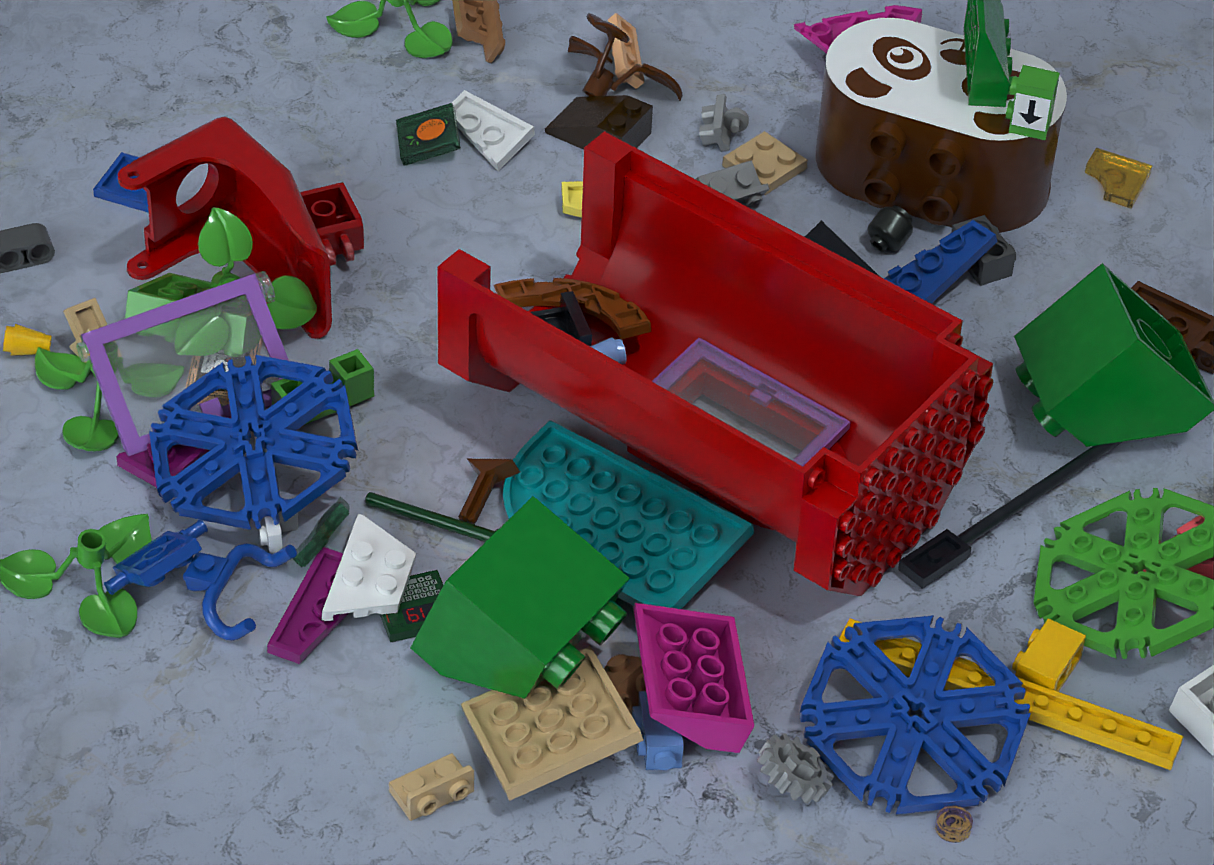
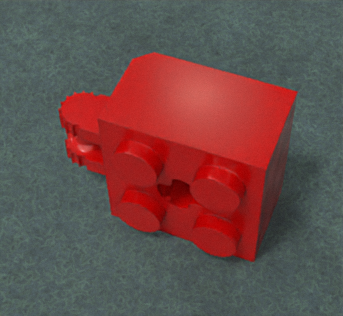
[300,182,364,266]

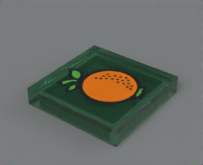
[396,103,461,166]

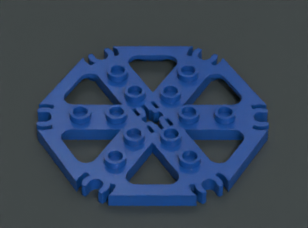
[149,355,358,530]
[800,615,1031,815]

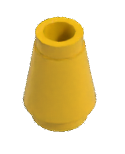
[3,324,52,356]

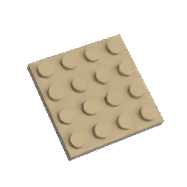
[461,646,643,801]

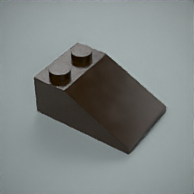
[545,95,653,150]

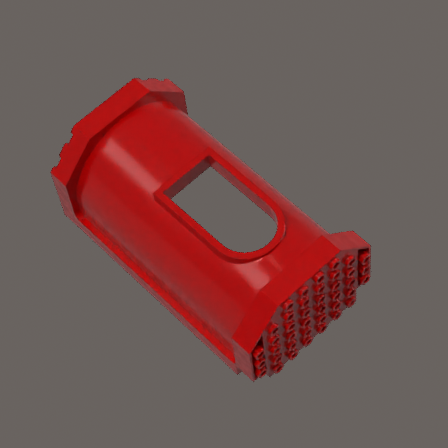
[437,131,993,596]

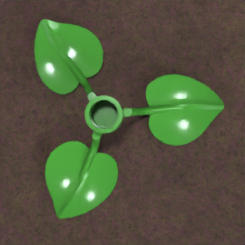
[326,0,453,58]
[174,207,317,356]
[35,341,184,452]
[0,514,152,638]

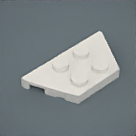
[321,514,416,621]

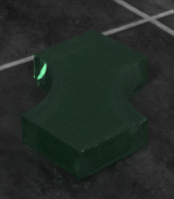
[293,497,350,567]

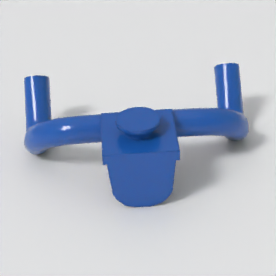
[183,543,297,641]

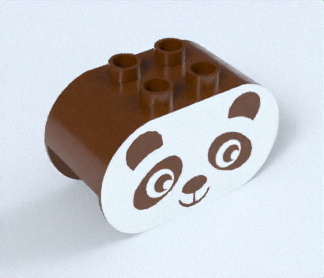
[816,18,1067,233]

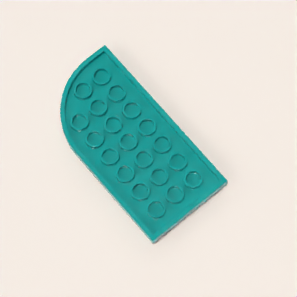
[503,420,754,609]

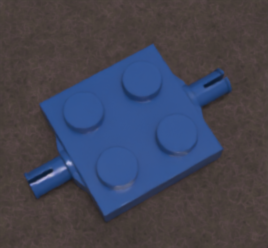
[104,519,208,595]

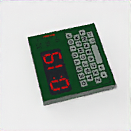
[380,570,443,643]

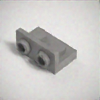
[696,160,770,206]

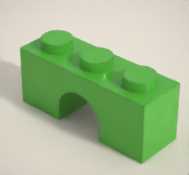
[271,349,375,425]

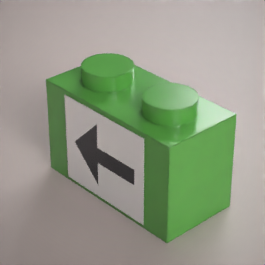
[1005,65,1060,140]

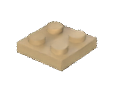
[722,131,808,195]

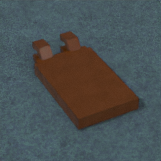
[1131,281,1214,374]

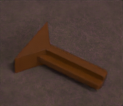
[458,458,520,525]

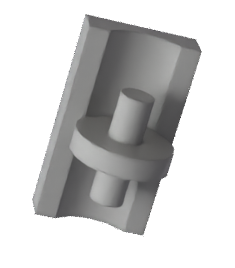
[699,94,749,152]

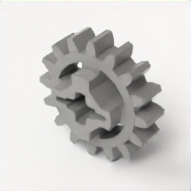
[757,733,834,804]

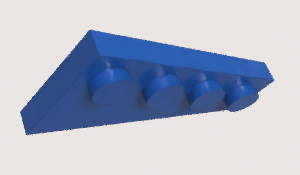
[884,220,998,304]

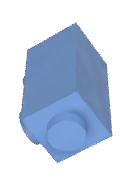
[632,691,684,770]

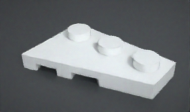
[446,90,535,171]

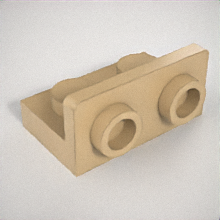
[389,753,474,821]

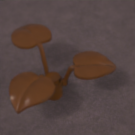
[568,13,683,101]

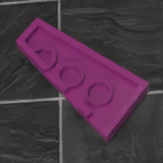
[267,546,349,664]

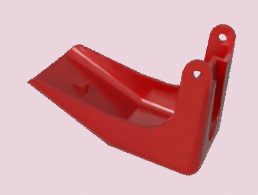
[118,116,332,339]

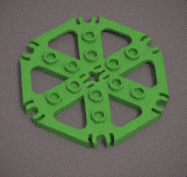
[1034,488,1214,659]

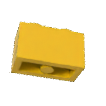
[1012,618,1086,692]

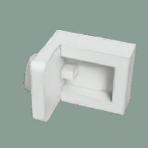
[258,512,298,554]

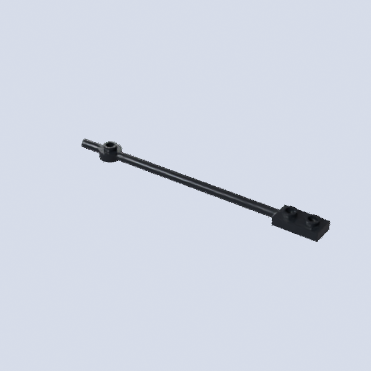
[898,441,1124,589]

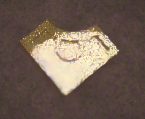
[1085,148,1152,209]

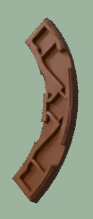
[494,278,652,340]

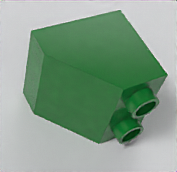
[1014,263,1214,447]
[410,496,630,699]

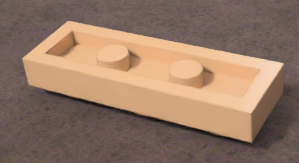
[608,13,645,89]

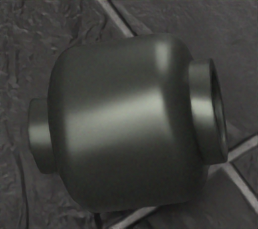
[868,206,913,252]

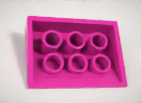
[633,603,754,753]

